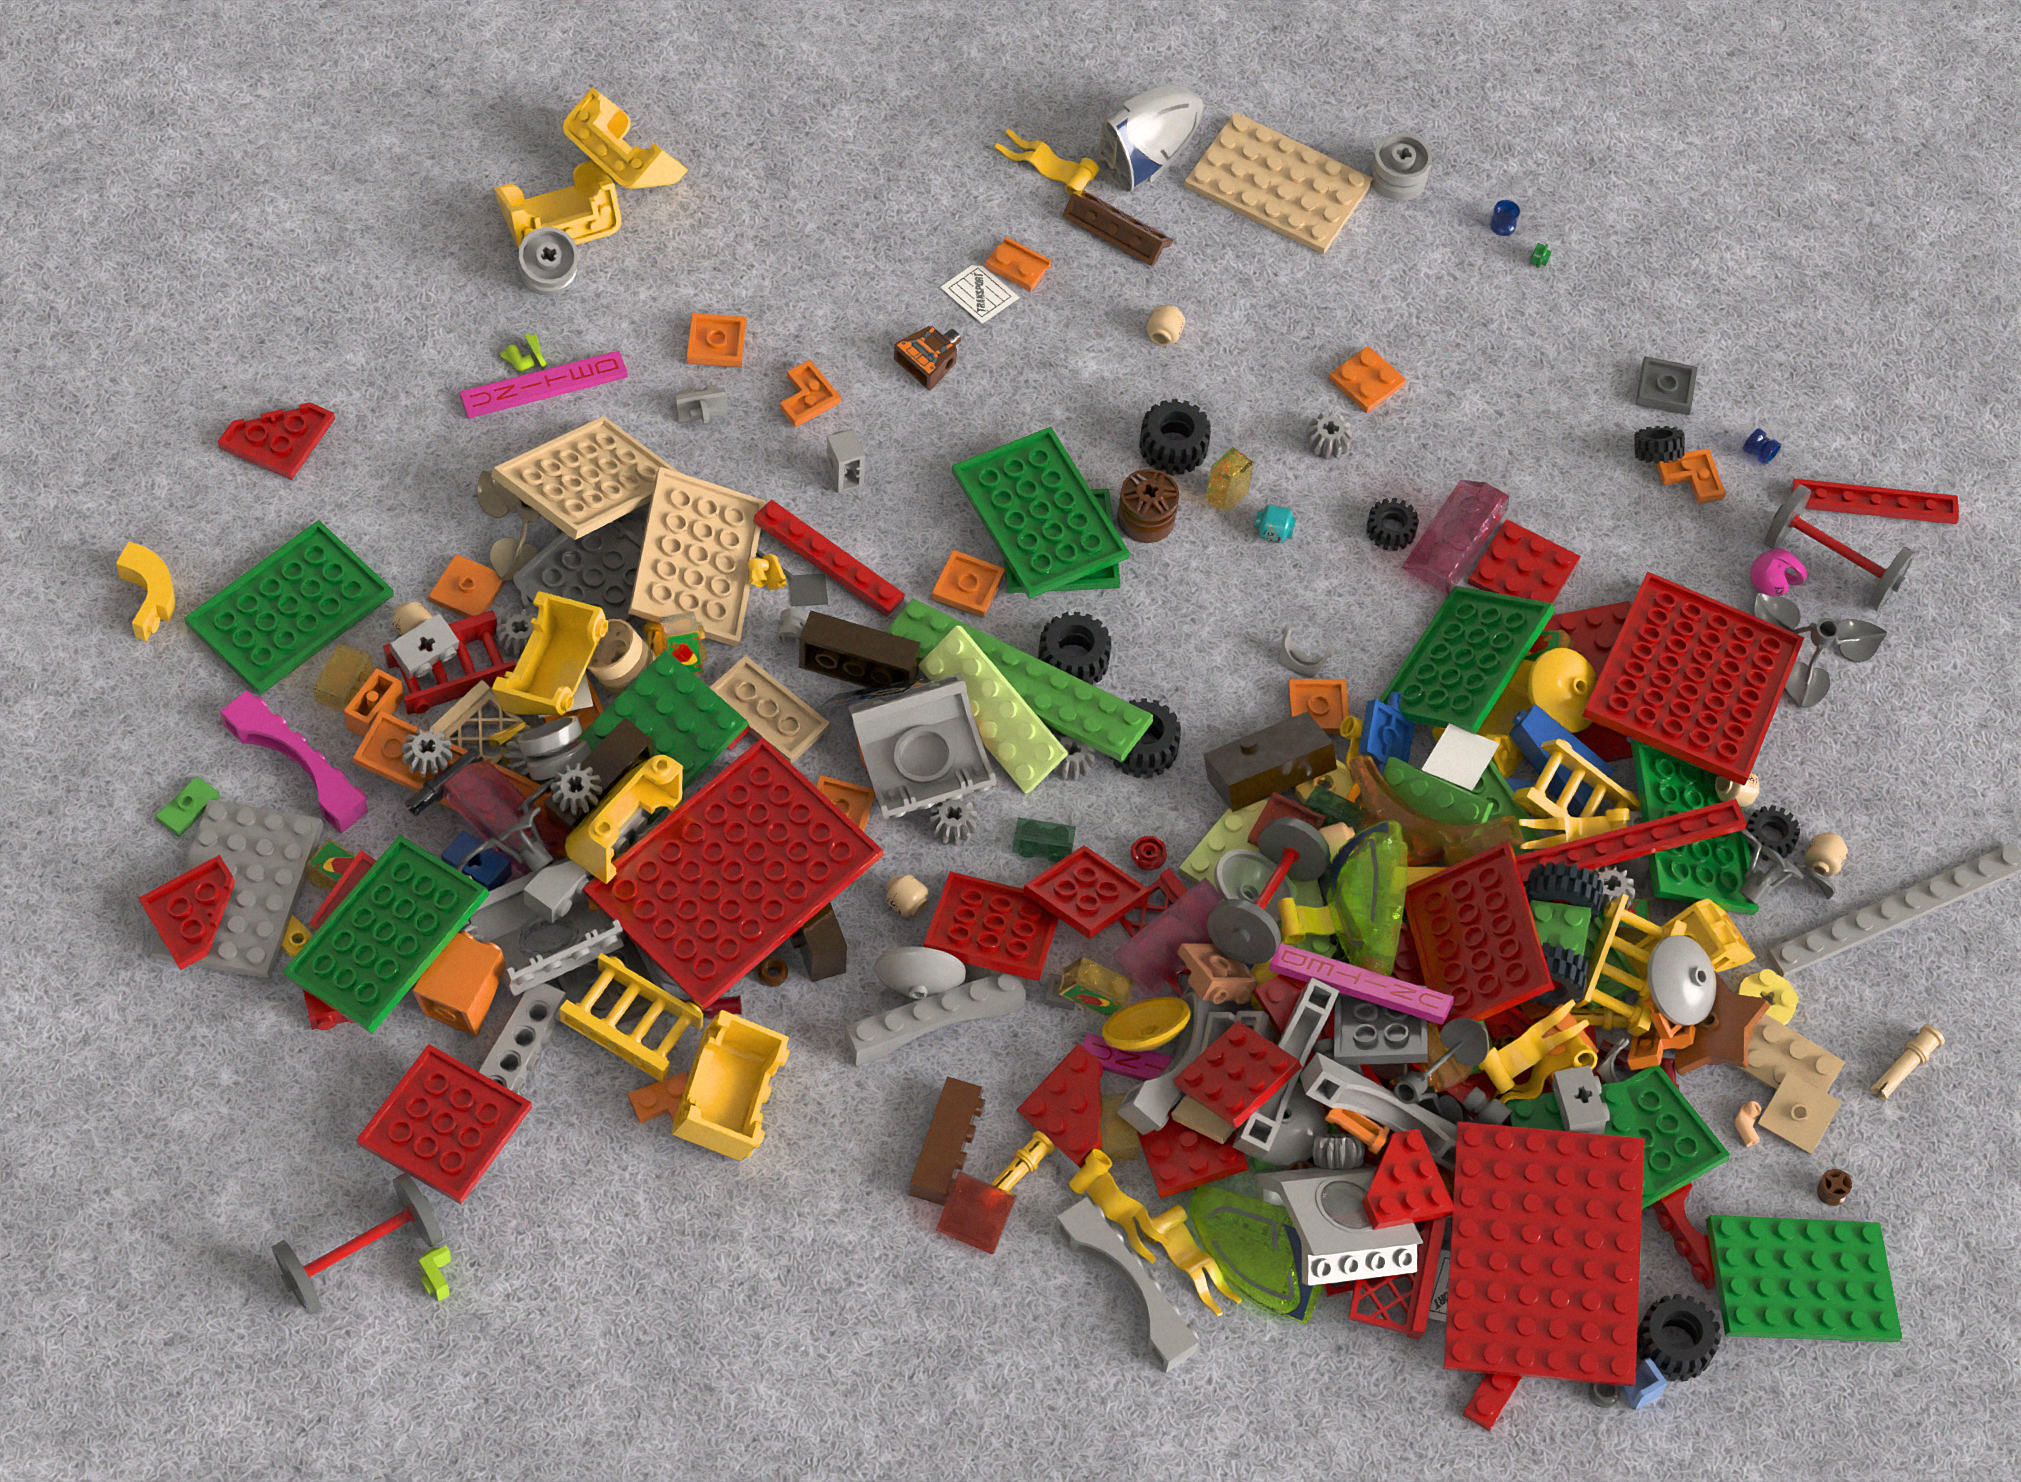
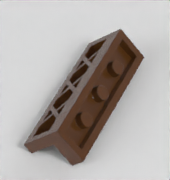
[1062,190,1173,266]

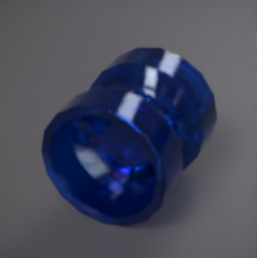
[1490,200,1520,236]
[1743,428,1782,466]

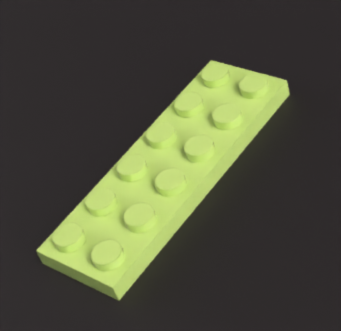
[918,626,1069,793]

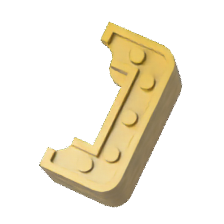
[671,1010,790,1162]

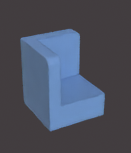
[1618,1357,1668,1410]

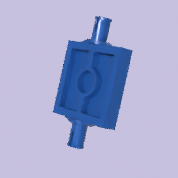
[1358,692,1415,784]

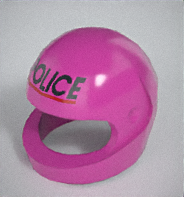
[1750,548,1807,596]

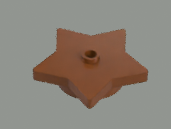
[1674,970,1770,1075]

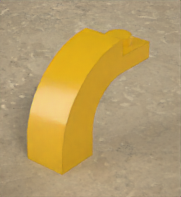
[116,541,175,641]

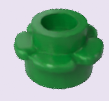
[1530,243,1552,268]

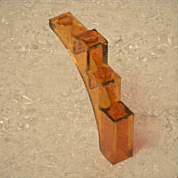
[1348,756,1526,867]

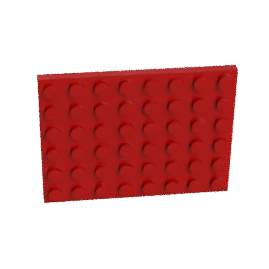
[1582,571,1805,786]
[583,737,884,1011]
[1443,1122,1645,1387]

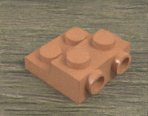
[1177,943,1259,1004]

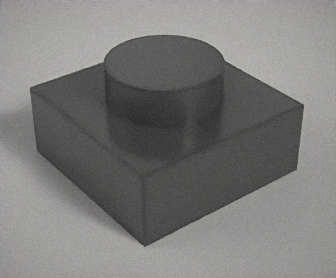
[1044,973,1080,1011]

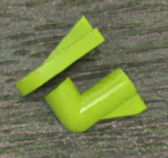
[499,333,547,372]

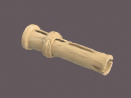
[1870,1024,1945,1101]

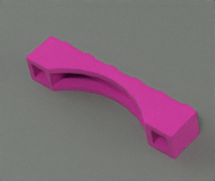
[220,690,368,834]

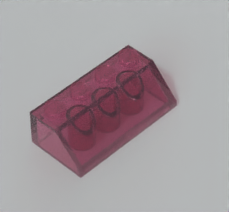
[1401,480,1509,595]
[444,760,567,876]
[1113,877,1224,995]

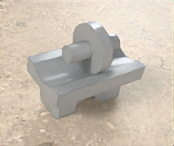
[675,384,728,424]

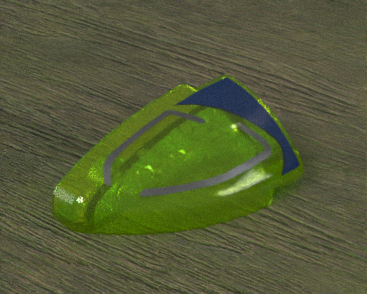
[1327,820,1407,977]
[1190,1185,1325,1325]

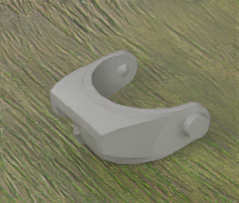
[1280,625,1335,678]
[1597,1037,1629,1084]

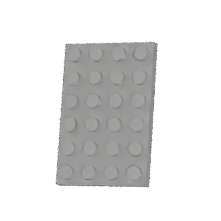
[152,799,324,979]

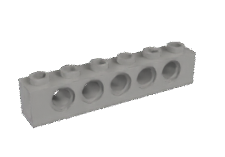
[478,983,567,1095]

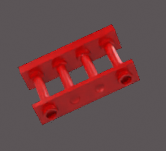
[383,610,516,715]

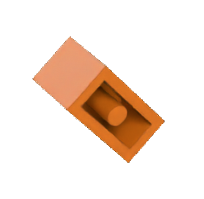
[344,668,404,738]

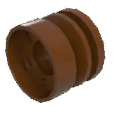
[1117,469,1180,543]

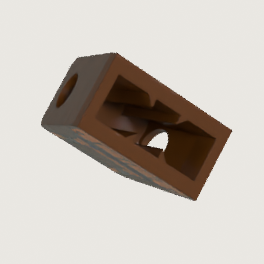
[894,326,961,391]

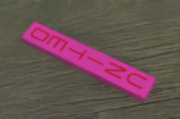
[460,351,628,419]
[1269,943,1453,1025]
[1083,1033,1182,1092]

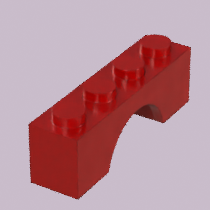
[1650,1182,1716,1290]

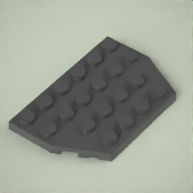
[512,515,646,623]

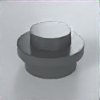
[1588,1383,1620,1408]

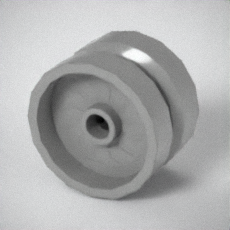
[1370,133,1432,201]
[518,227,579,295]
[517,716,592,781]

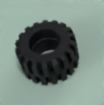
[1139,399,1211,475]
[1038,612,1112,685]
[1108,698,1181,778]
[1637,1294,1721,1382]

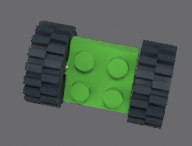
[1526,862,1604,1007]

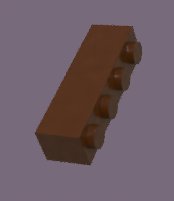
[909,1076,986,1206]

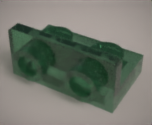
[1299,785,1368,837]
[1012,817,1076,863]

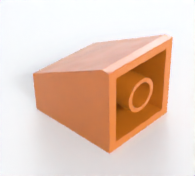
[413,931,506,1038]

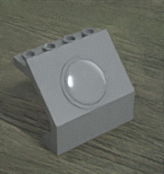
[848,673,997,820]

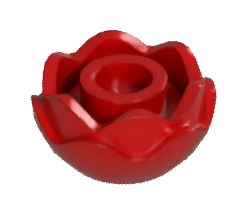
[1130,836,1167,870]

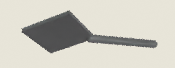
[756,549,828,607]

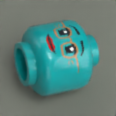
[1254,504,1297,543]

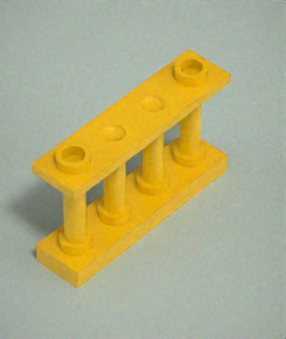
[1512,739,1641,835]
[1574,894,1687,1037]
[560,953,704,1083]

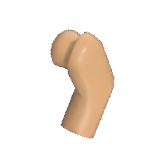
[1735,1101,1761,1147]

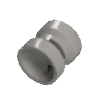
[776,608,808,648]

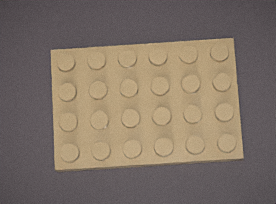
[1184,112,1373,255]
[491,416,680,540]
[628,467,766,647]

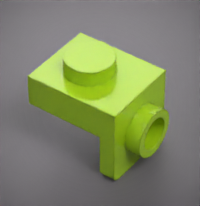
[418,1245,451,1302]

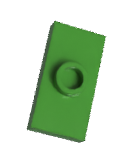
[156,776,220,837]

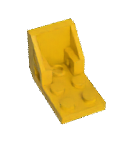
[1623,899,1756,980]

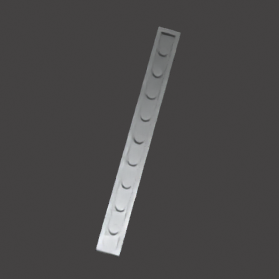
[1767,842,2021,978]

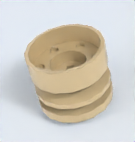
[587,619,656,696]

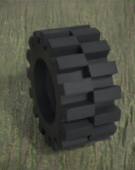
[1634,426,1685,464]
[1366,498,1419,551]
[1746,805,1800,862]

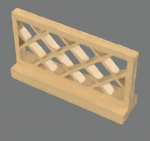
[426,680,532,764]

